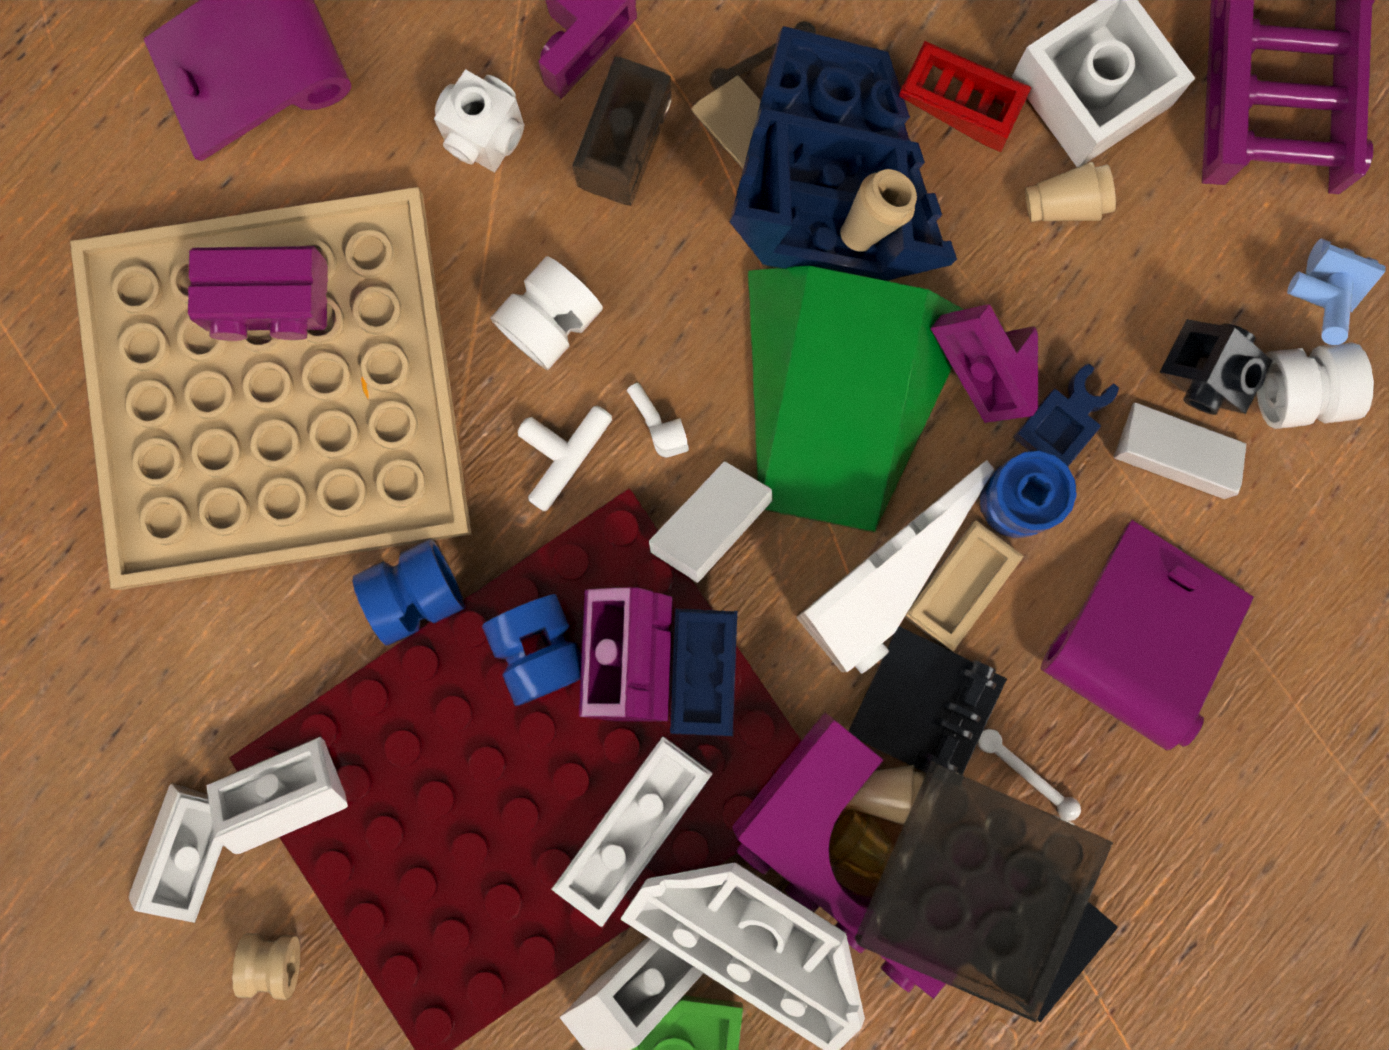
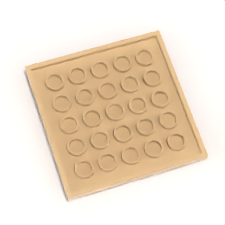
[70,187,472,590]

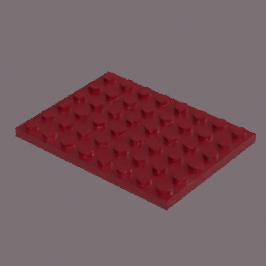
[229,488,801,1050]

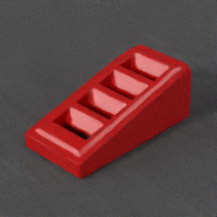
[899,41,1032,152]

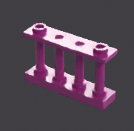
[1202,0,1375,194]

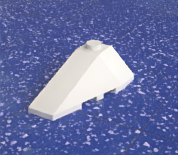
[796,460,995,674]

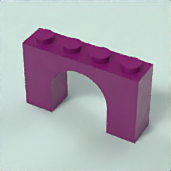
[732,712,1029,999]

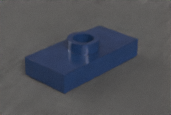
[670,609,738,736]

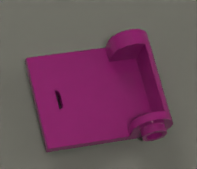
[143,0,351,161]
[1040,520,1254,751]

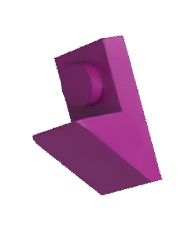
[538,0,637,99]
[930,304,1038,423]

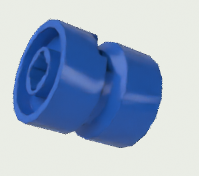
[980,451,1077,538]
[352,539,465,646]
[482,594,582,707]

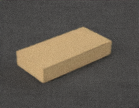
[904,521,1024,652]

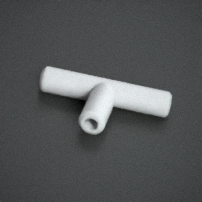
[518,406,612,511]

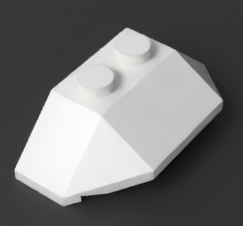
[621,863,865,1050]

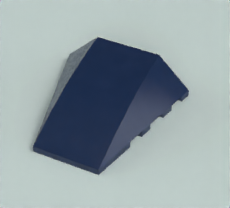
[729,26,957,281]

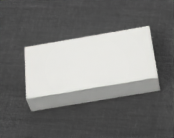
[649,461,772,583]

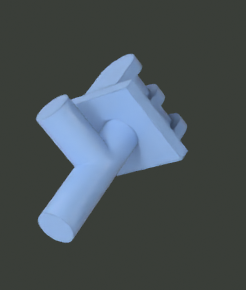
[1287,238,1386,345]

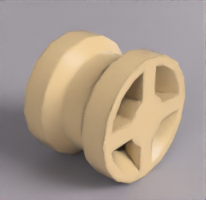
[232,933,300,1000]

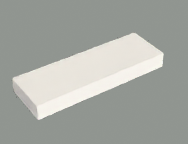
[551,736,713,927]

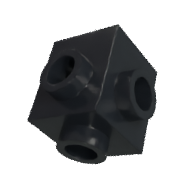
[1160,319,1273,415]

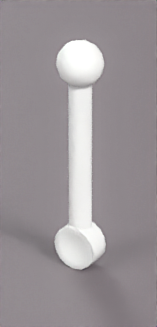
[977,729,1081,821]

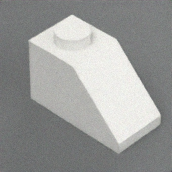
[560,937,703,1050]

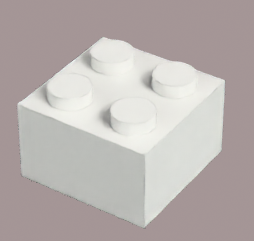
[1012,0,1195,167]

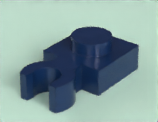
[1013,364,1119,466]

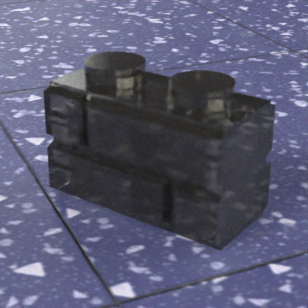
[572,57,672,206]

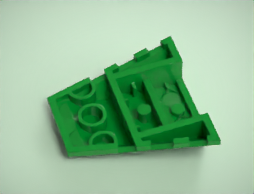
[748,266,964,533]

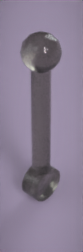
[709,21,816,90]

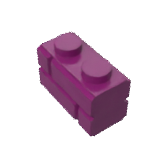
[188,246,328,341]
[579,587,672,721]

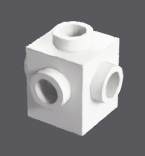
[434,69,525,173]

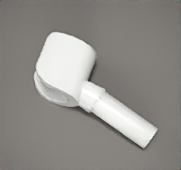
[627,383,689,457]

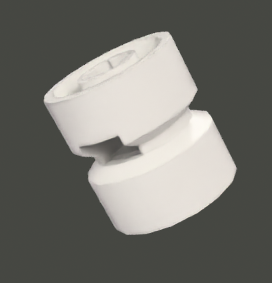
[490,256,603,370]
[1257,342,1374,429]

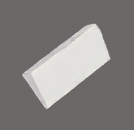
[1113,403,1246,499]
[206,737,348,854]
[129,783,223,923]

